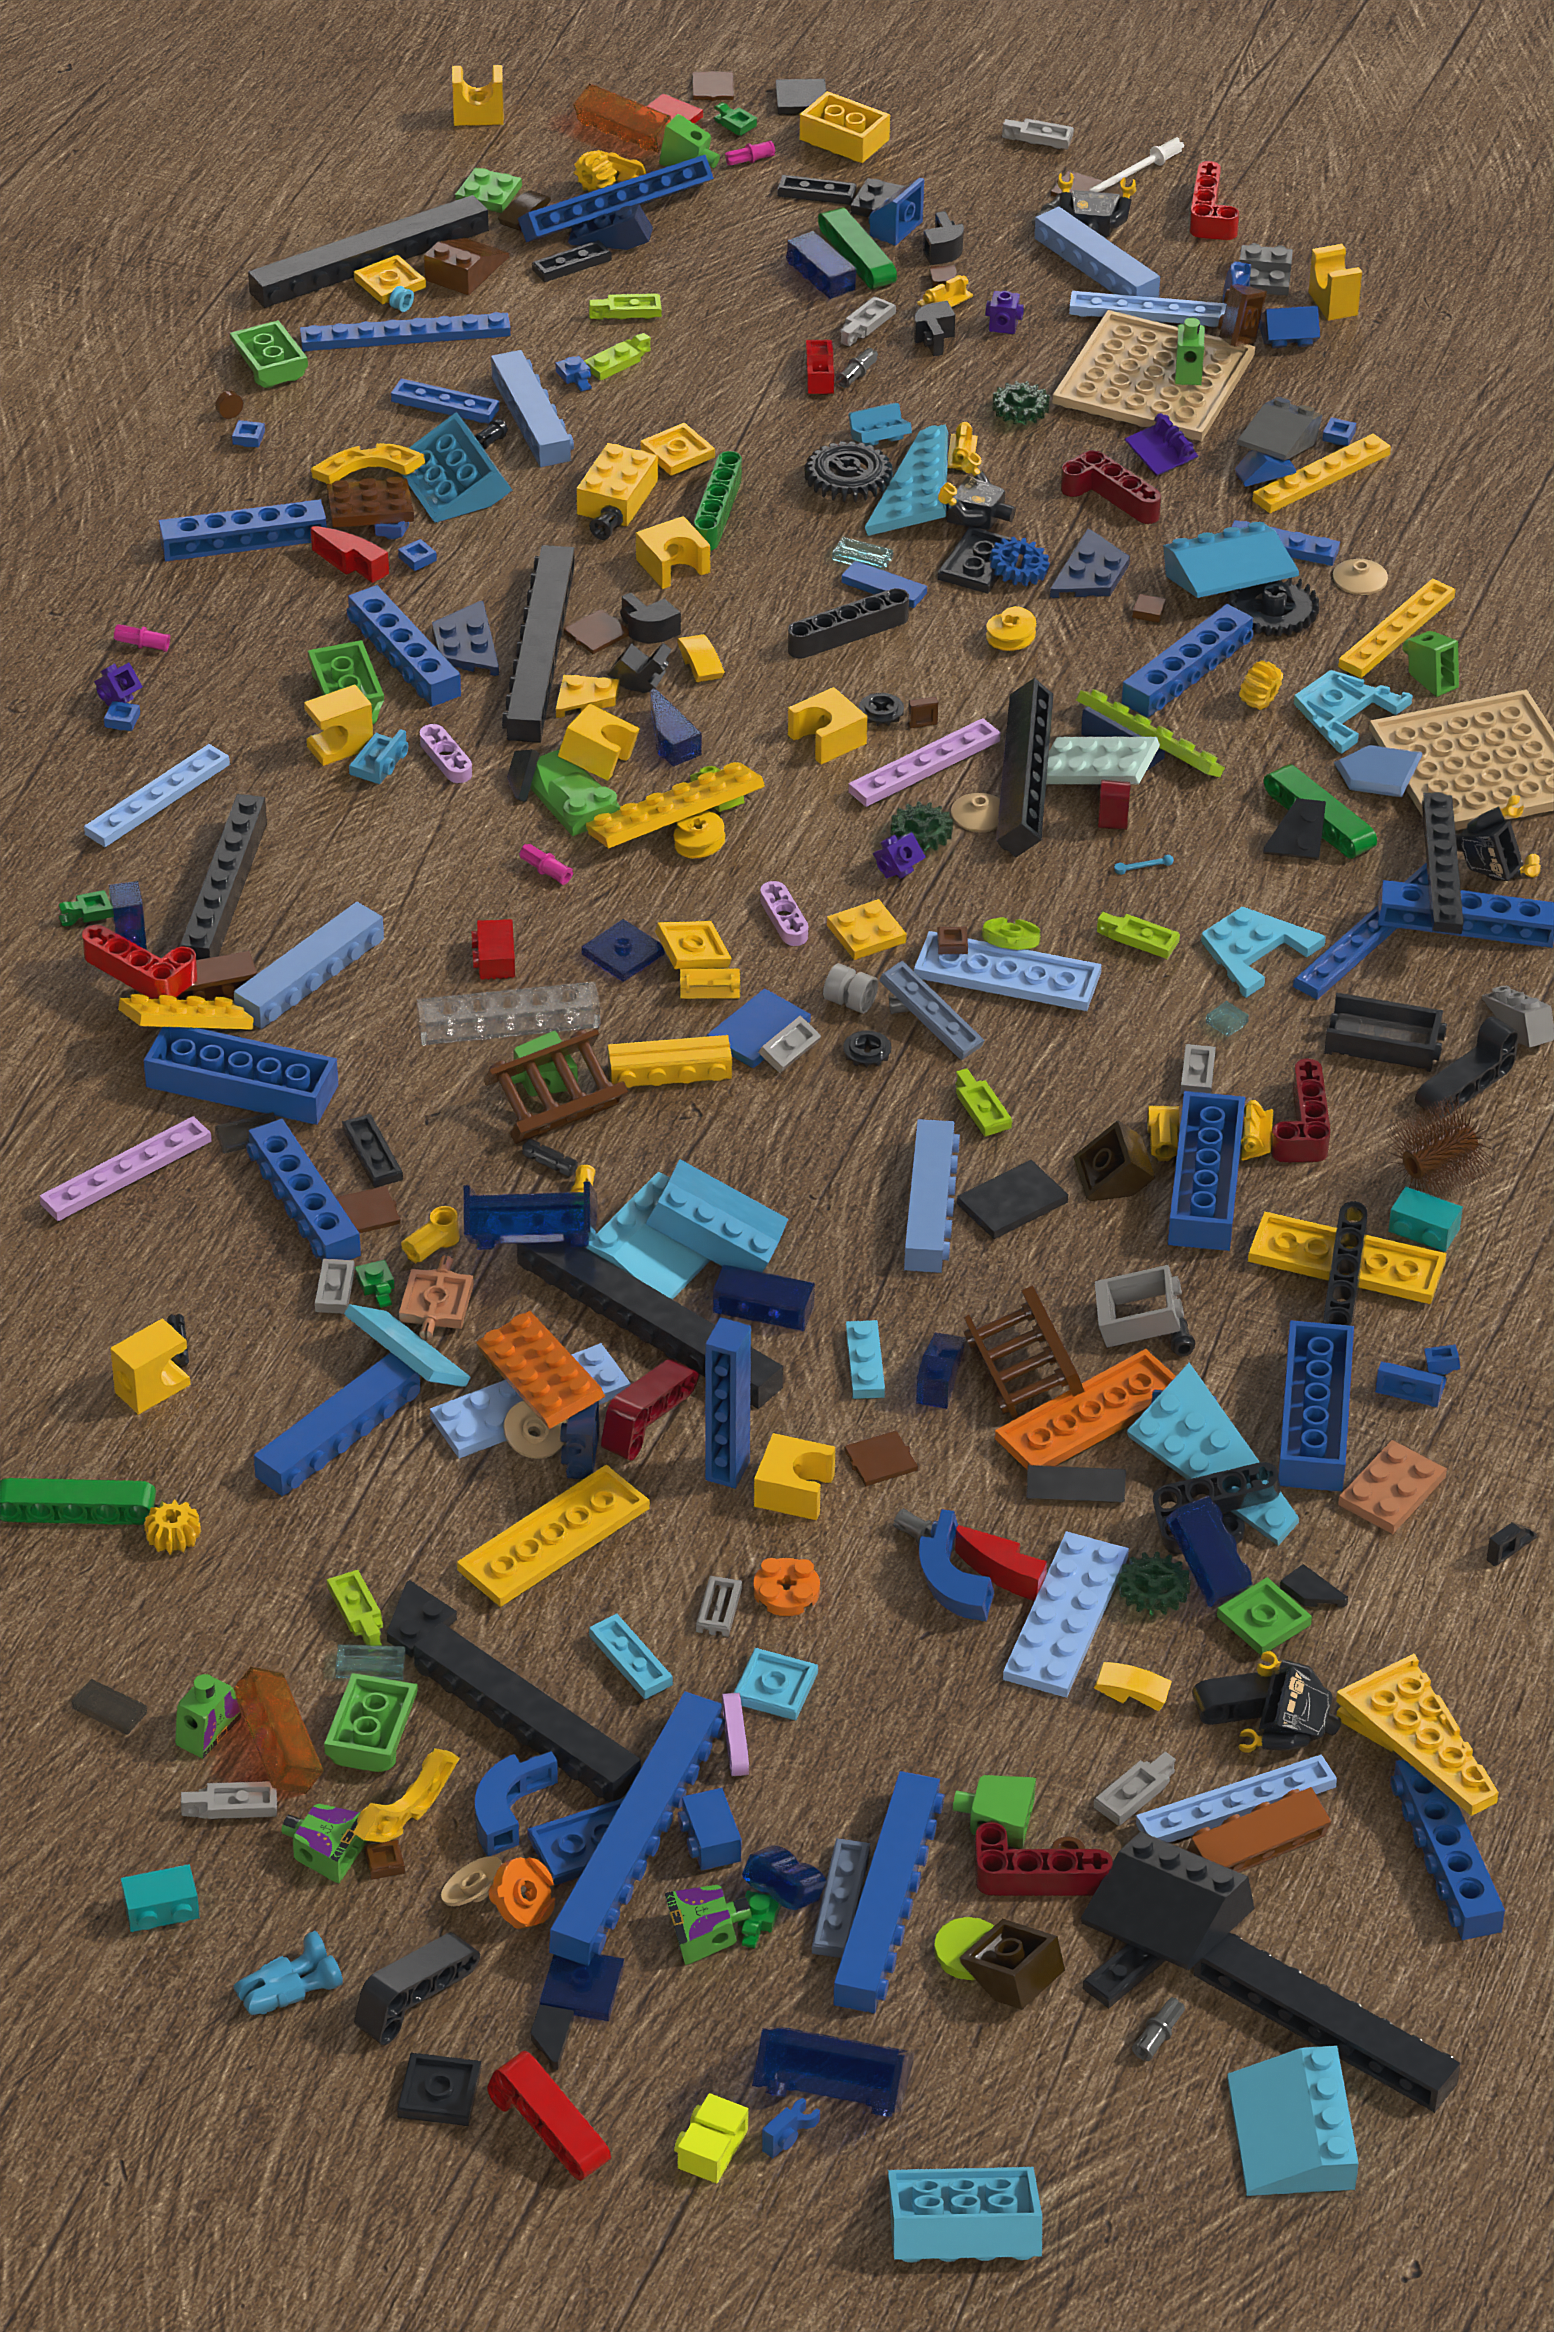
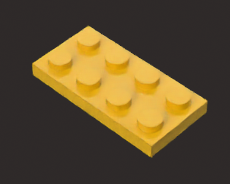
[118,994,254,1029]

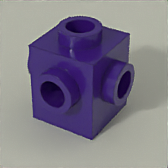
[985,291,1024,334]
[94,663,143,706]
[872,832,926,879]

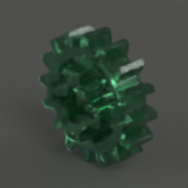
[992,381,1050,425]
[890,802,953,853]
[1118,1552,1191,1615]

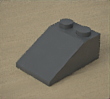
[1237,397,1323,461]

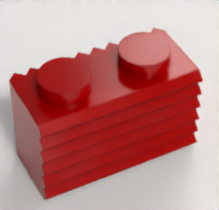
[471,919,515,980]

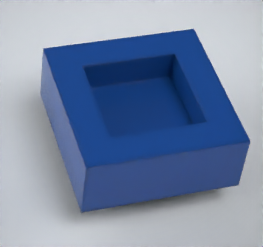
[1322,417,1356,446]
[232,420,265,447]
[375,521,409,539]
[398,539,437,571]
[104,701,140,731]
[1424,1344,1460,1375]

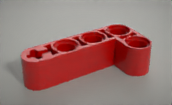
[1190,161,1239,240]
[82,925,197,999]
[487,2050,611,2181]

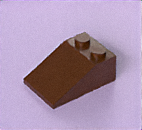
[424,238,509,295]
[1218,284,1267,347]

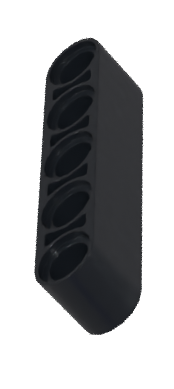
[788,588,909,659]
[1323,1201,1368,1326]

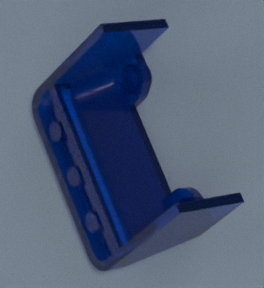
[463,1181,598,1250]
[752,2026,915,2117]

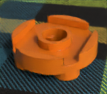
[754,1558,820,1616]
[489,1857,555,1929]

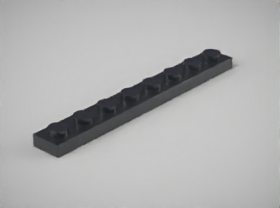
[1422,792,1464,934]

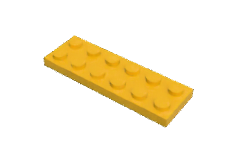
[586,762,765,848]
[1248,1211,1447,1304]
[457,1464,650,1607]

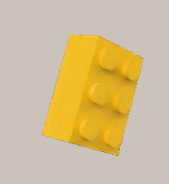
[799,91,890,163]
[577,443,658,527]

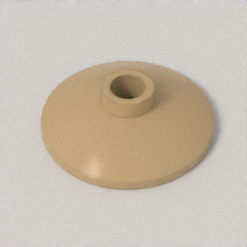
[1333,559,1388,595]
[951,793,1000,832]
[503,1401,567,1459]
[441,1856,503,1906]

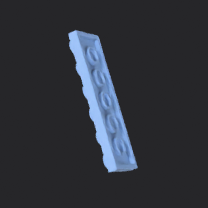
[914,931,1102,1011]
[430,1343,631,1459]
[1003,1531,1129,1698]

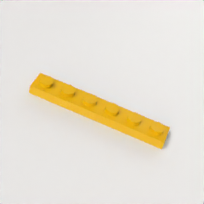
[1252,434,1391,513]
[1338,578,1456,678]

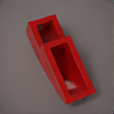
[806,340,834,394]
[311,526,389,583]
[955,1525,1047,1601]

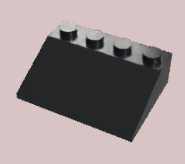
[1080,1831,1255,1971]

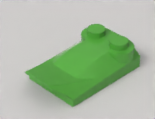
[230,320,308,388]
[308,640,384,724]
[530,749,621,836]
[324,1673,418,1772]

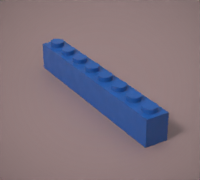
[518,155,714,243]
[834,1771,945,2014]

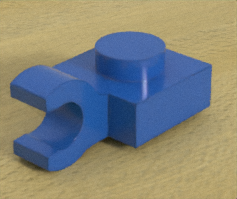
[555,356,592,391]
[762,2098,820,2158]

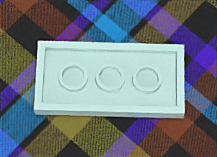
[1046,736,1160,784]

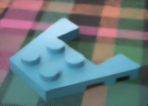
[1294,670,1413,754]
[1201,907,1326,998]

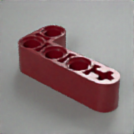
[1061,450,1161,524]
[1098,780,1131,830]
[1270,1058,1331,1162]
[601,1359,699,1461]
[975,1822,1113,1896]

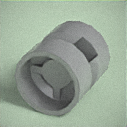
[823,963,878,1014]

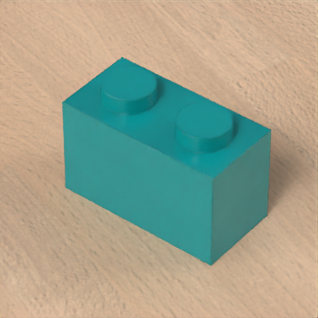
[1388,1186,1463,1252]
[121,1864,200,1932]

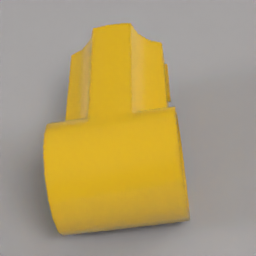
[1147,1106,1179,1161]
[401,1206,460,1264]

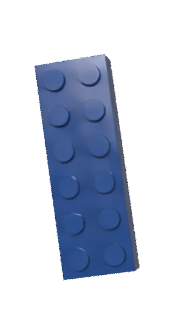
[144,1027,338,1125]
[1168,1091,1245,1251]
[1278,1320,1354,1492]

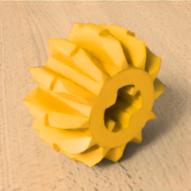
[573,150,617,192]
[1239,660,1283,710]
[144,1499,201,1555]

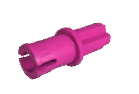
[725,140,775,165]
[114,624,170,652]
[519,844,573,885]

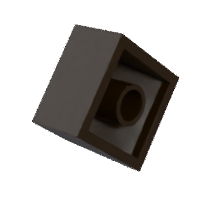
[1073,1120,1155,1201]
[960,1919,1065,2010]

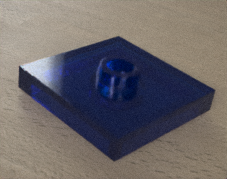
[581,919,665,982]
[539,1954,625,2021]

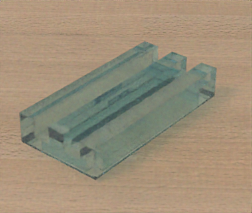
[832,537,893,571]
[335,1645,406,1680]

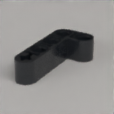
[1415,1016,1519,1118]
[1153,1462,1280,1554]
[354,1932,480,2045]

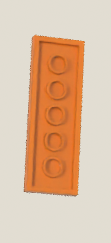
[476,1311,605,1429]
[995,1349,1176,1470]

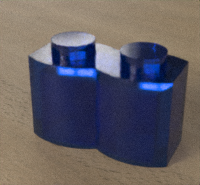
[742,1845,827,1910]

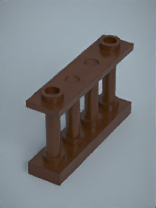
[484,1029,629,1144]
[963,1285,1085,1420]

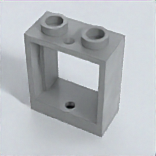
[1095,1265,1184,1347]

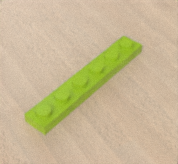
[1076,689,1225,777]

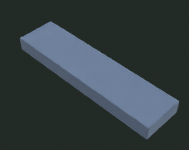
[879,961,984,1060]
[812,1838,870,1958]

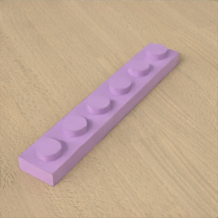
[849,718,1001,807]
[40,1116,211,1221]

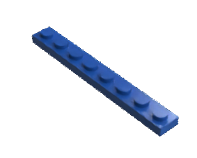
[300,312,511,351]

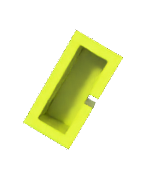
[674,2093,748,2184]

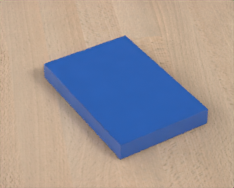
[707,988,811,1068]
[527,1798,624,1885]

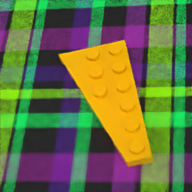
[1336,1654,1499,1816]

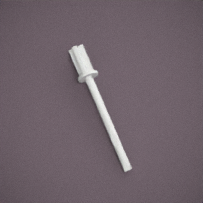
[1089,137,1184,192]

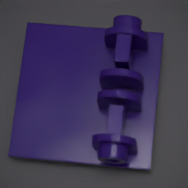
[1125,413,1199,476]

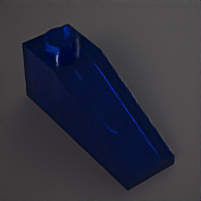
[650,688,702,767]
[916,1332,966,1409]

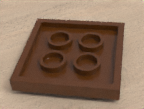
[326,476,414,528]

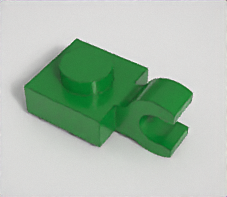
[714,102,757,136]
[58,890,113,926]
[355,1259,395,1308]
[738,1890,781,1949]

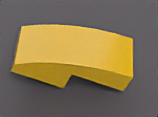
[677,634,725,682]
[1094,1662,1172,1711]

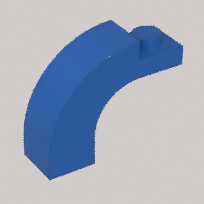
[919,1509,994,1622]
[475,1752,558,1856]

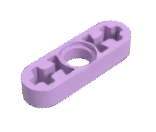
[420,724,472,783]
[760,881,808,946]
[722,1693,749,1776]

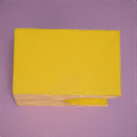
[452,65,504,126]
[1308,244,1362,321]
[636,516,710,589]
[304,684,373,766]
[788,687,867,765]
[558,704,640,781]
[110,1318,190,1415]
[754,1433,835,1520]

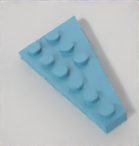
[865,424,949,536]
[1127,1363,1299,1546]

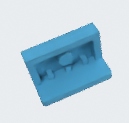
[848,403,912,446]
[349,729,409,784]

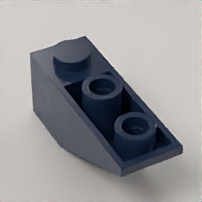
[568,204,653,250]

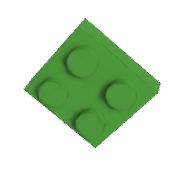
[455,167,522,213]
[1217,1577,1312,1655]

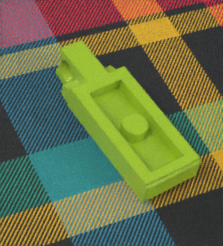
[589,294,662,320]
[584,333,651,381]
[1097,912,1180,959]
[955,1068,1012,1137]
[327,1570,383,1650]

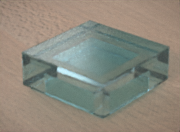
[1206,1001,1249,1037]

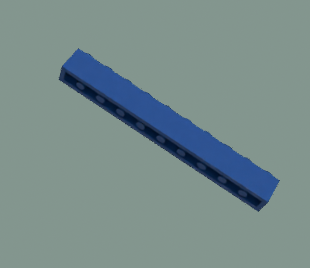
[549,1691,725,1966]

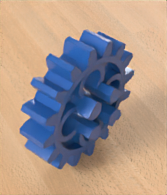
[989,537,1050,586]

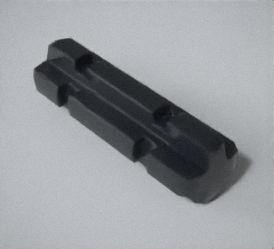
[522,1139,578,1177]
[167,1314,189,1366]

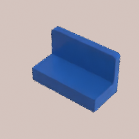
[1375,1361,1447,1408]

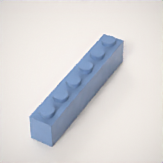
[1035,207,1160,298]
[491,350,574,467]
[234,902,384,1029]
[904,1119,960,1273]

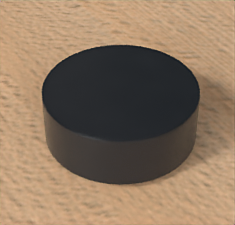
[1211,1514,1245,1545]

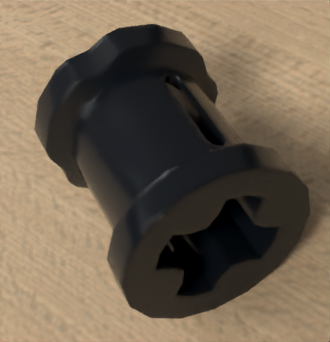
[589,505,623,540]

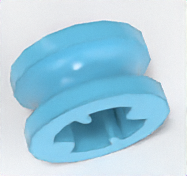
[389,286,414,312]

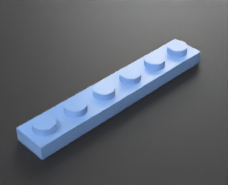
[1069,291,1227,327]
[84,744,230,847]
[1136,1754,1337,1843]

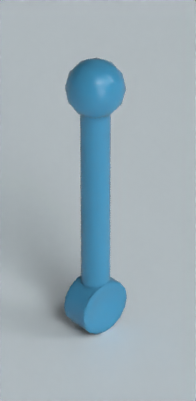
[1114,855,1174,875]

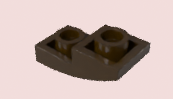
[498,190,551,231]

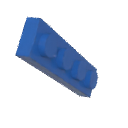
[391,378,499,424]
[1232,520,1340,566]

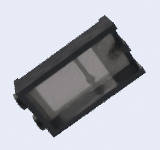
[1324,993,1447,1072]

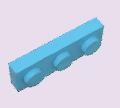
[846,1320,885,1399]
[589,1614,673,1699]

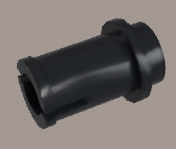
[475,419,508,450]
[1170,1317,1196,1357]

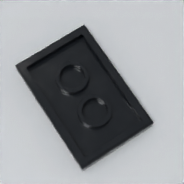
[938,526,1020,594]
[957,1160,1069,1239]

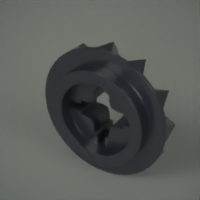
[859,693,904,726]
[843,1030,892,1068]

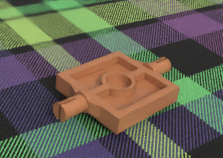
[399,1255,474,1340]

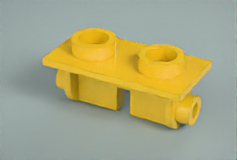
[600,151,646,183]
[917,275,973,307]
[947,422,978,470]
[680,969,740,999]
[1241,1100,1273,1161]

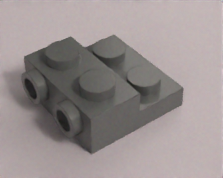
[1240,243,1293,296]

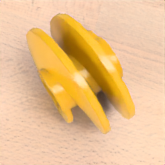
[986,606,1036,651]
[673,810,726,858]

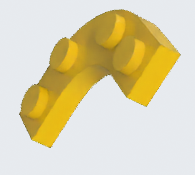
[311,443,425,484]
[353,1748,460,1842]

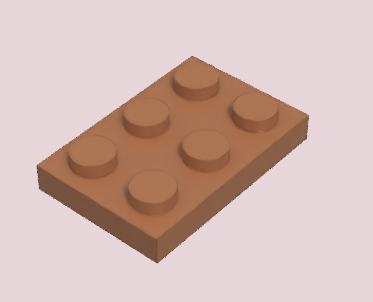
[1338,1440,1447,1534]

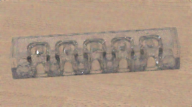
[416,981,600,1045]

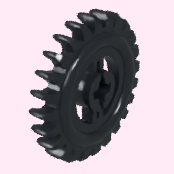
[804,441,893,502]
[1229,578,1319,636]

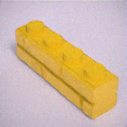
[608,1035,732,1088]

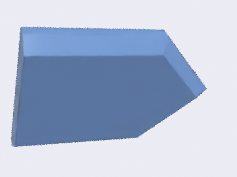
[1334,745,1422,797]

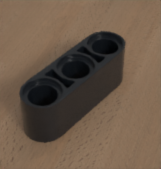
[1192,1672,1272,1725]

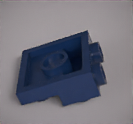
[560,1401,600,1479]

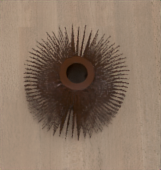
[1387,1095,1494,1200]

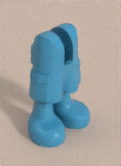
[233,1931,343,2015]

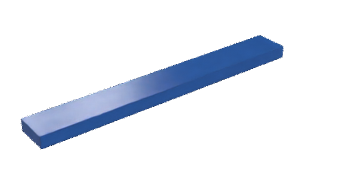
[1293,862,1428,1000]

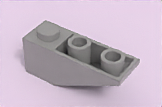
[1482,986,1554,1048]

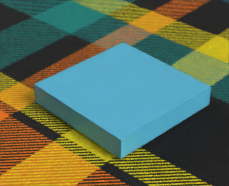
[734,1648,818,1721]

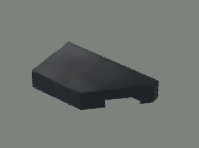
[507,749,540,802]
[1486,1522,1537,1566]
[1280,1564,1348,1607]
[530,2004,574,2070]

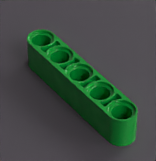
[818,207,897,289]
[694,451,742,551]
[1263,764,1377,859]
[0,1478,156,1525]

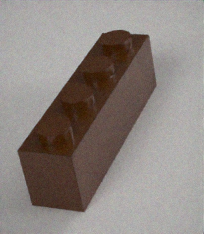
[134,951,257,1001]

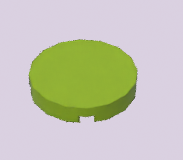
[981,917,1041,950]
[934,1917,994,1980]

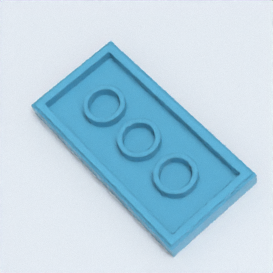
[344,1304,471,1387]

